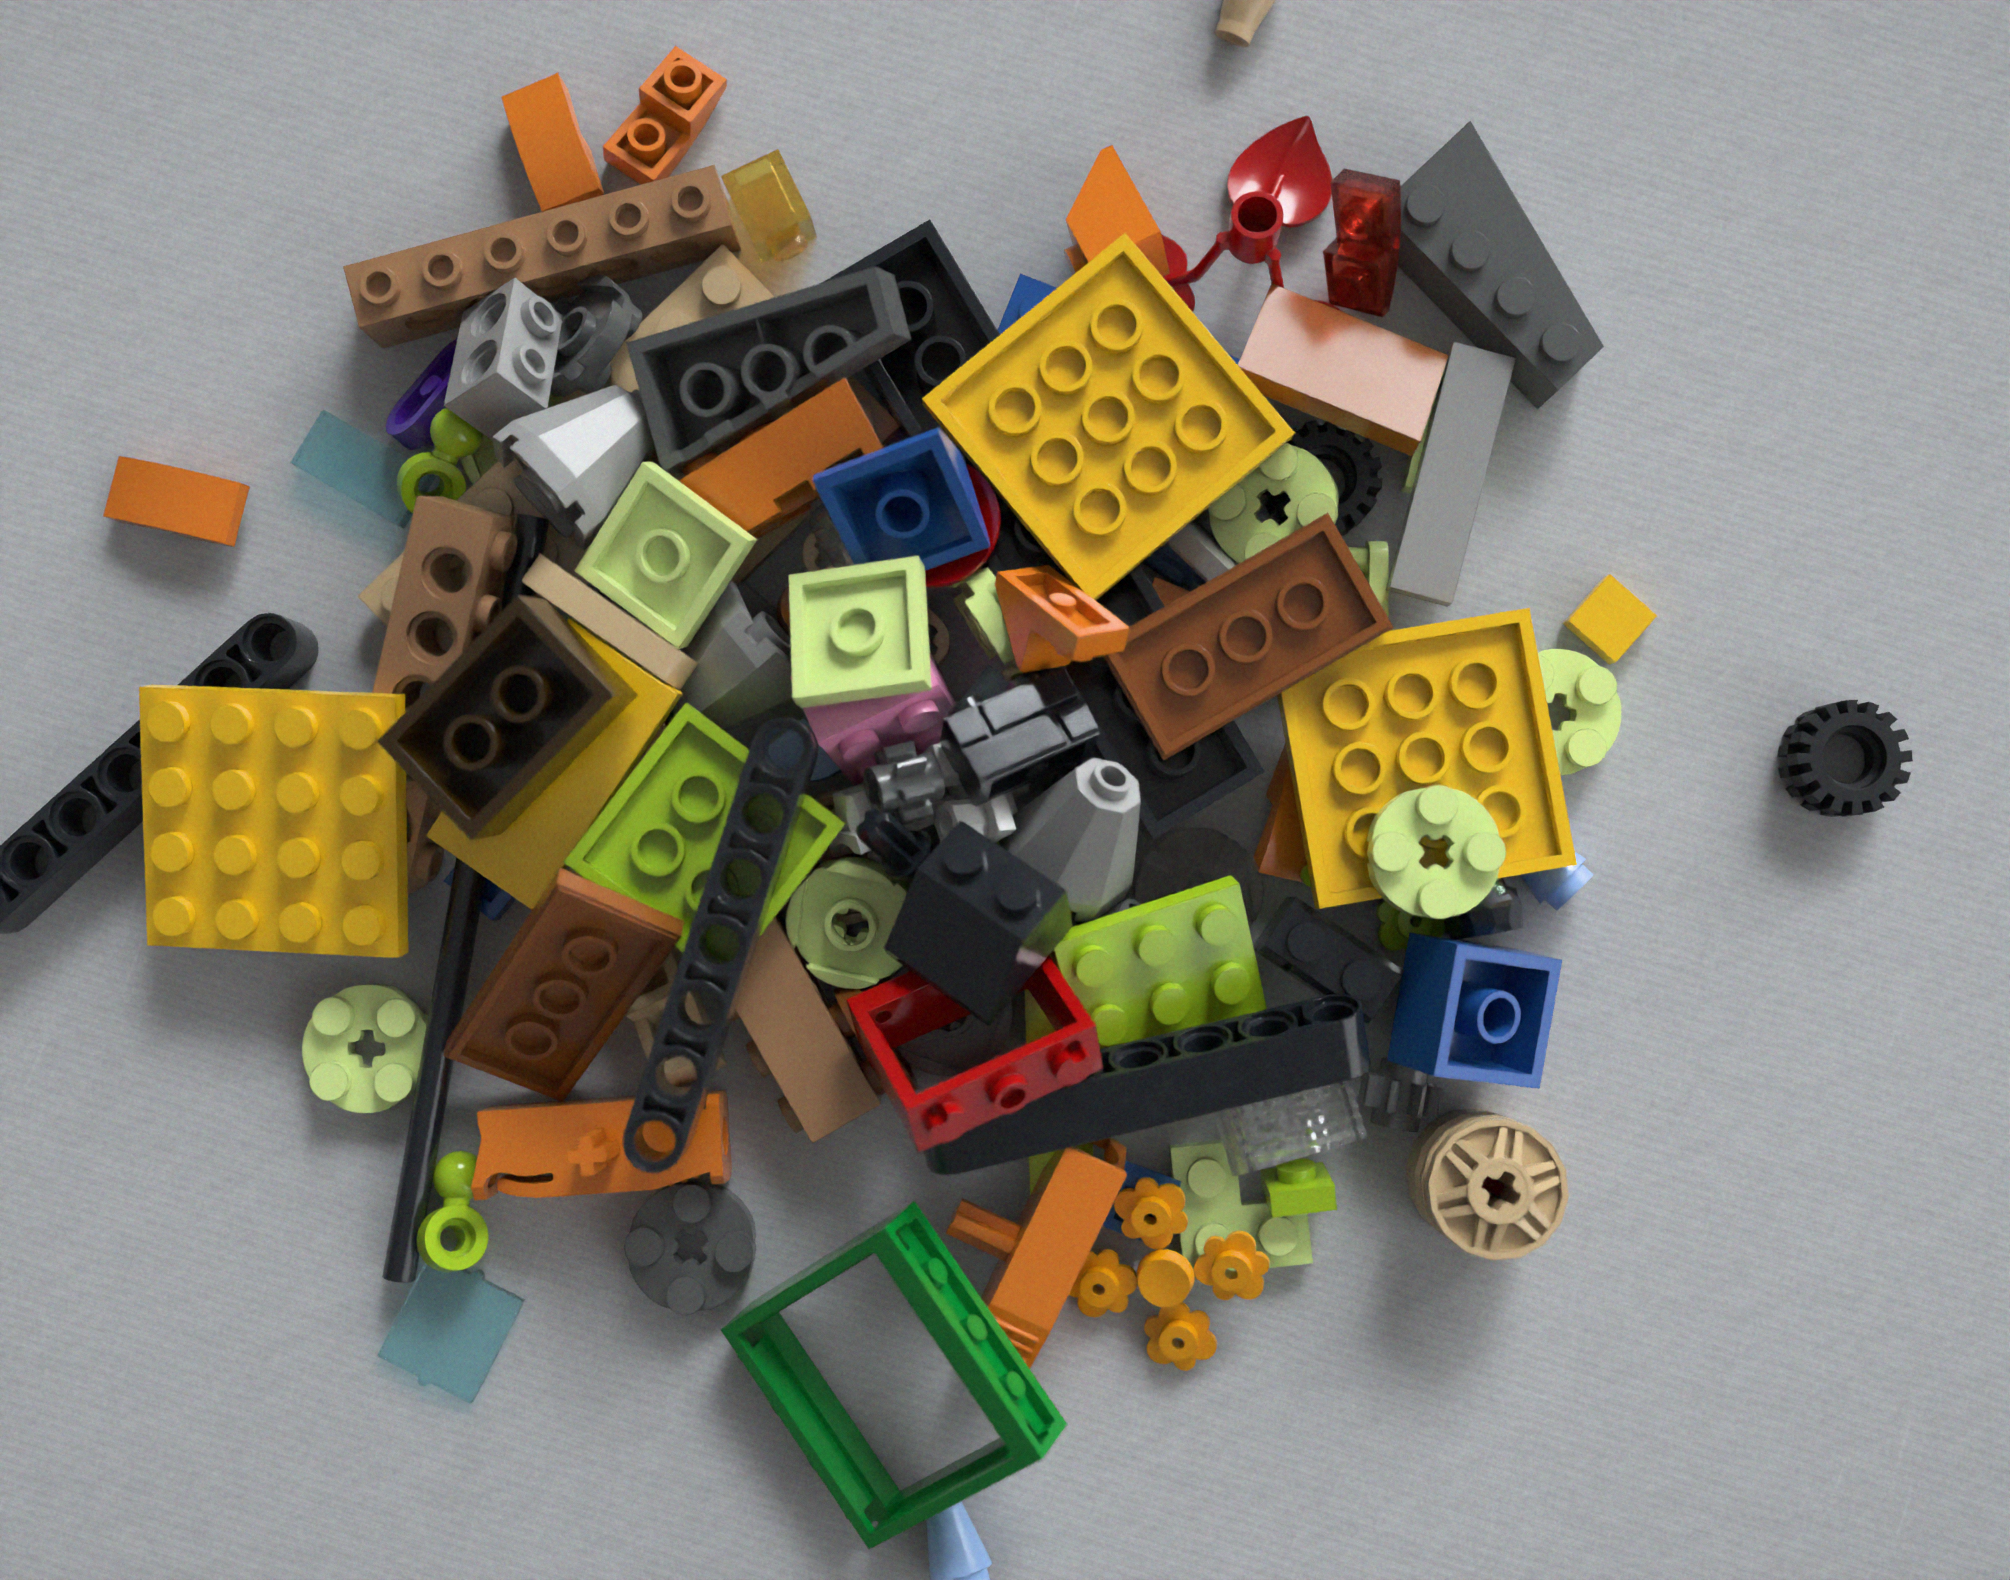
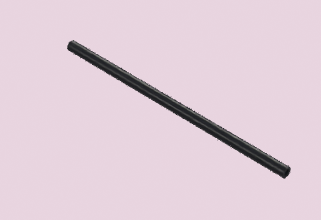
[382,514,549,1283]

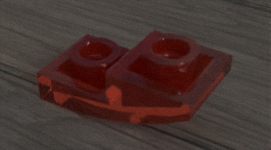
[1323,168,1401,317]

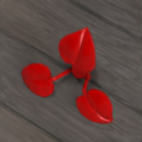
[1161,116,1343,312]

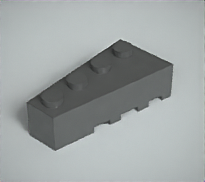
[1365,121,1604,409]
[626,267,911,473]

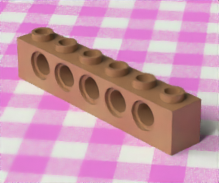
[343,165,741,349]
[372,496,517,895]

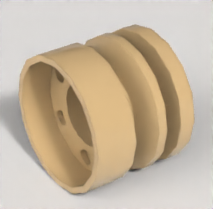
[1406,1108,1569,1260]

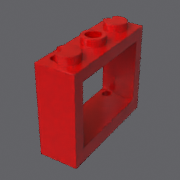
[846,955,1103,1153]

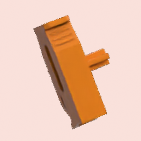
[471,1090,732,1201]
[945,1138,1127,1369]

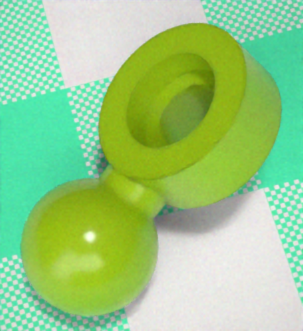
[396,408,483,514]
[417,1151,489,1272]

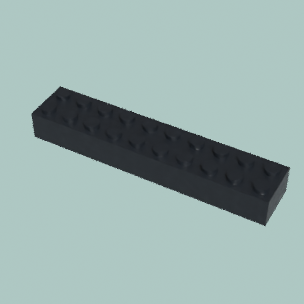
[822,219,1265,842]

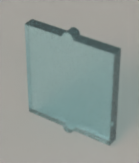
[377,1262,526,1404]

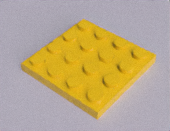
[922,233,1295,601]
[1277,608,1577,909]
[139,685,409,958]

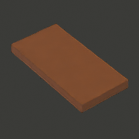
[1102,513,1394,760]
[443,868,684,1102]

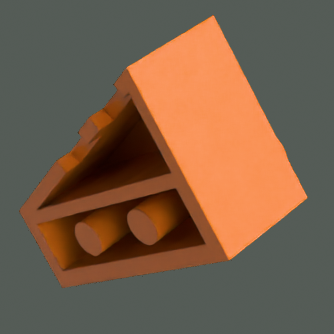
[679,378,884,540]

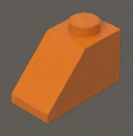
[1064,145,1170,277]

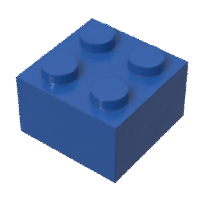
[1387,932,1562,1089]

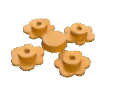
[1069,1177,1270,1371]

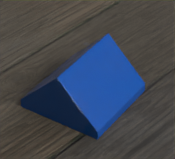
[813,427,990,571]

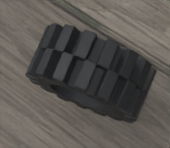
[1262,420,1383,536]
[1777,700,1913,817]

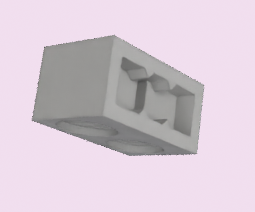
[444,278,563,440]

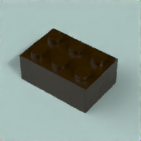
[377,596,638,840]

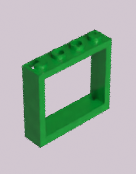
[721,1200,1068,1549]

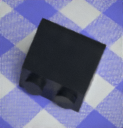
[884,820,1072,1026]

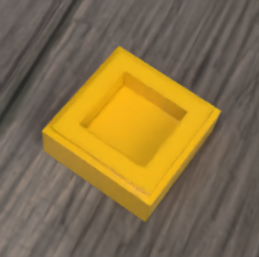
[1562,574,1657,665]

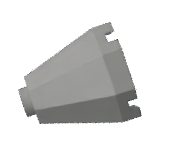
[492,385,655,550]
[667,581,794,731]
[999,758,1141,922]

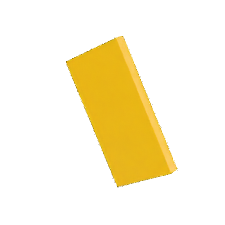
[426,618,683,910]

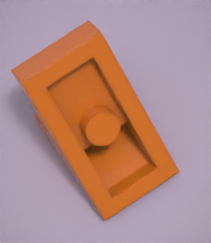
[995,565,1130,673]

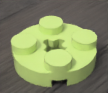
[1208,443,1339,563]
[946,567,1024,683]
[1538,649,1621,776]
[1366,785,1506,919]
[786,857,910,989]
[302,984,428,1113]

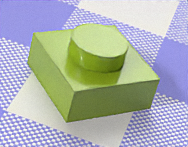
[1260,1158,1337,1218]

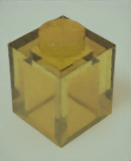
[721,149,817,264]

